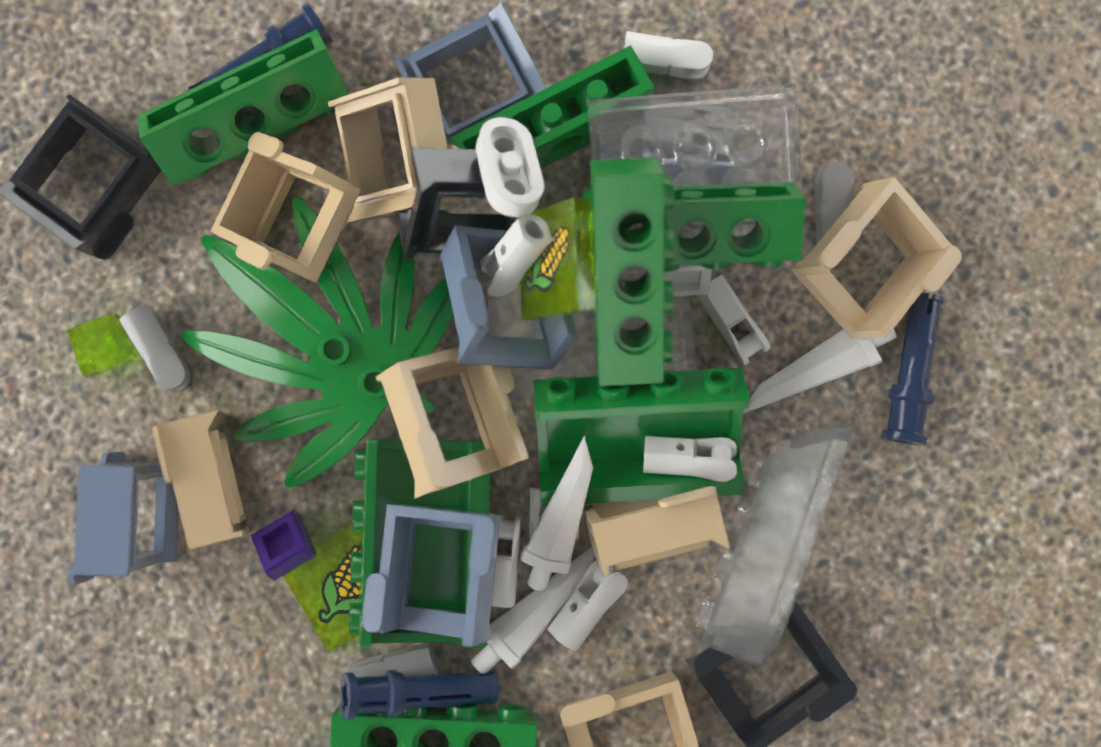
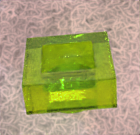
[66,313,136,377]

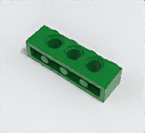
[137,29,350,186]
[449,45,655,200]
[590,157,674,386]
[583,182,805,272]
[330,704,538,747]

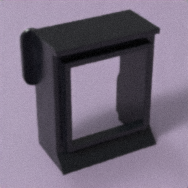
[0,94,161,260]
[396,148,545,263]
[685,592,857,747]

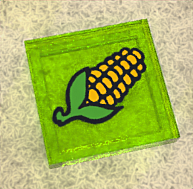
[517,198,596,321]
[283,523,361,654]

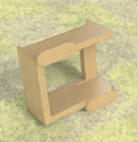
[328,78,465,223]
[210,132,361,283]
[790,177,962,339]
[376,347,529,499]
[152,410,250,550]
[583,487,730,576]
[558,670,699,747]

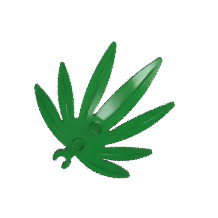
[181,196,454,488]

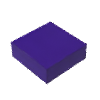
[251,510,317,581]

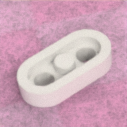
[476,117,544,217]

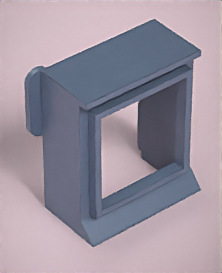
[394,2,547,145]
[438,226,577,368]
[68,452,179,584]
[362,504,503,647]

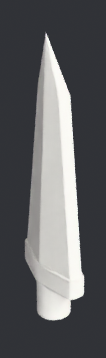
[743,329,897,414]
[520,436,593,591]
[471,546,595,674]

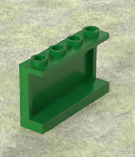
[534,367,750,507]
[349,438,490,649]

